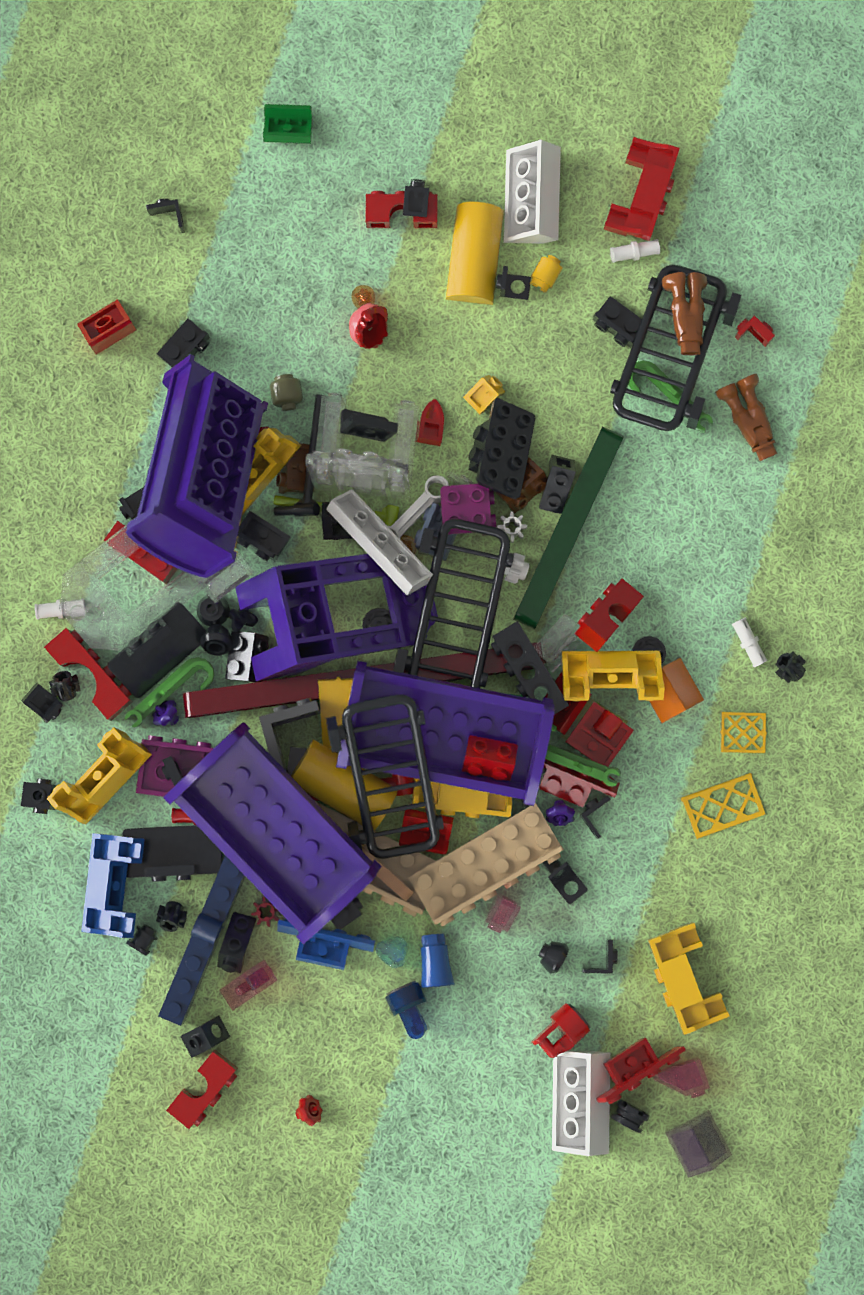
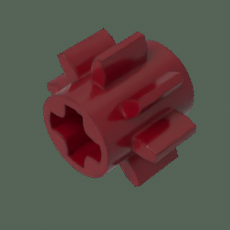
[251,896,280,927]

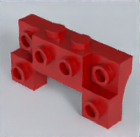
[603,137,680,241]

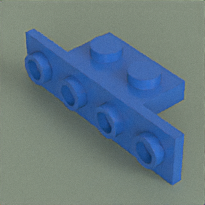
[277,919,375,970]

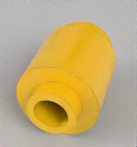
[530,255,563,292]

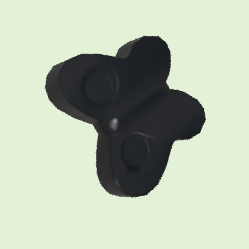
[228,608,258,632]

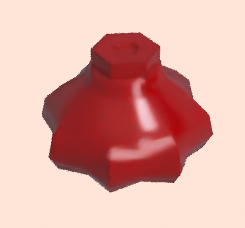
[295,1095,323,1126]

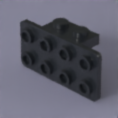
[468,398,536,499]
[107,602,206,698]
[122,825,222,882]

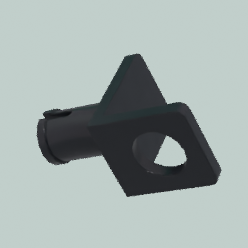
[542,859,588,904]

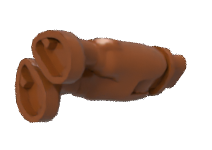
[662,272,707,355]
[715,373,777,461]

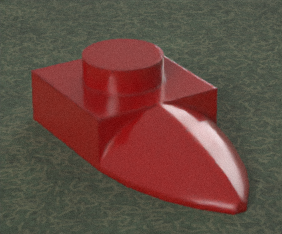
[417,399,444,447]

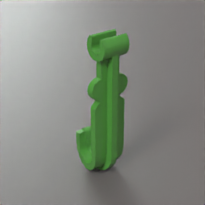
[628,360,713,433]
[125,657,214,728]
[545,724,621,787]

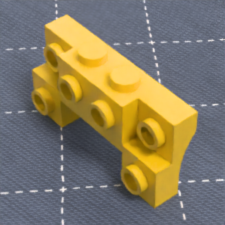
[241,428,301,517]
[561,651,665,701]
[47,727,152,825]
[412,778,512,818]
[648,922,730,1035]

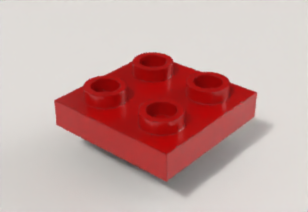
[565,702,634,766]

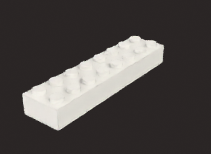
[327,489,433,595]

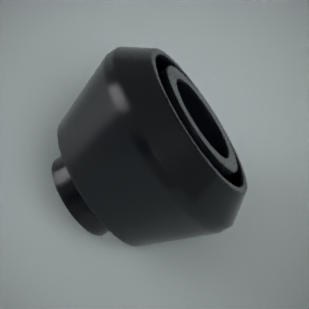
[197,594,230,627]
[200,624,233,656]
[538,941,569,974]

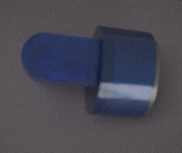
[385,981,427,1039]

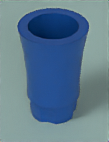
[421,934,455,988]

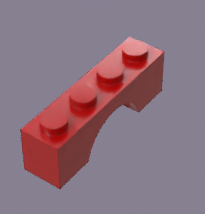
[44,628,133,721]

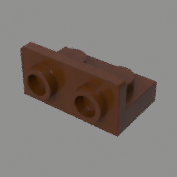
[276,443,314,494]
[494,457,548,514]

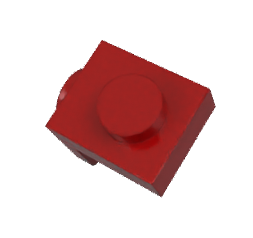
[735,315,775,347]

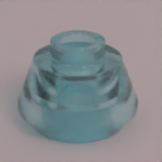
[376,936,408,968]

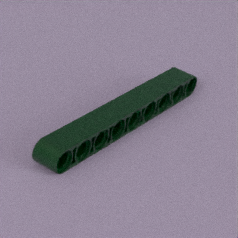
[513,426,624,629]

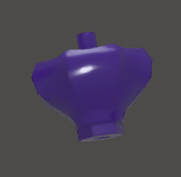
[152,700,179,726]
[546,800,575,826]

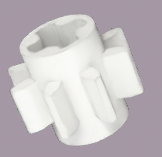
[497,511,527,543]
[504,552,529,584]

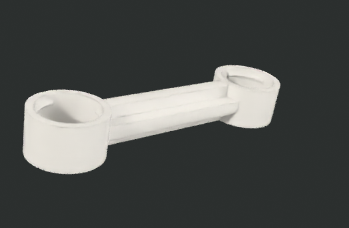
[388,476,449,539]

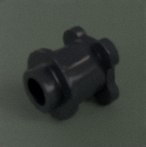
[126,924,158,956]

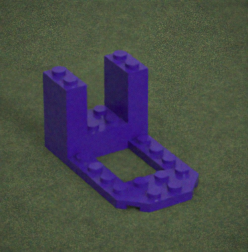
[235,554,438,681]

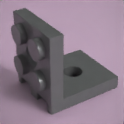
[259,698,320,771]

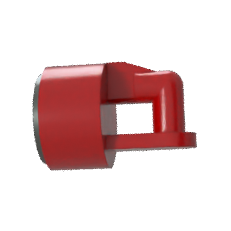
[531,1003,591,1058]

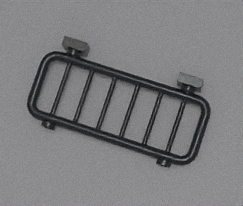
[610,264,742,431]
[393,519,514,688]
[326,694,444,859]

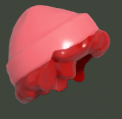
[349,303,388,349]

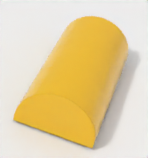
[446,202,504,305]
[291,739,398,830]

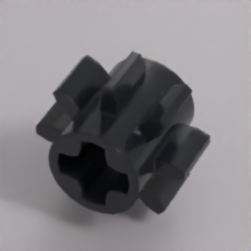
[775,651,806,683]
[49,671,81,701]
[156,901,188,932]

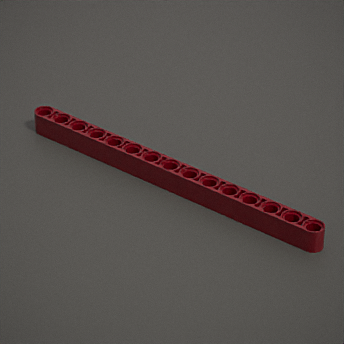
[182,642,545,718]

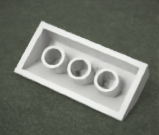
[504,140,561,244]
[552,1050,610,1156]

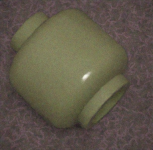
[270,374,303,411]

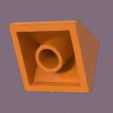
[649,658,704,723]

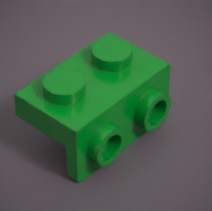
[263,104,313,144]

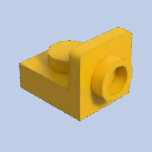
[463,375,505,415]

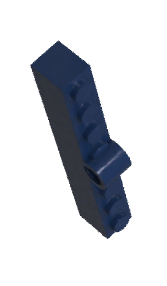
[158,855,246,1026]

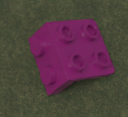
[440,484,496,536]

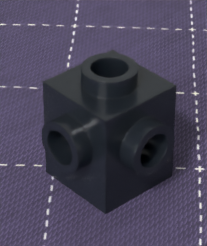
[21,778,56,814]

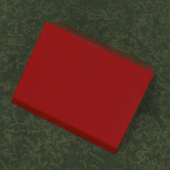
[77,299,136,355]

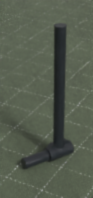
[274,394,325,517]

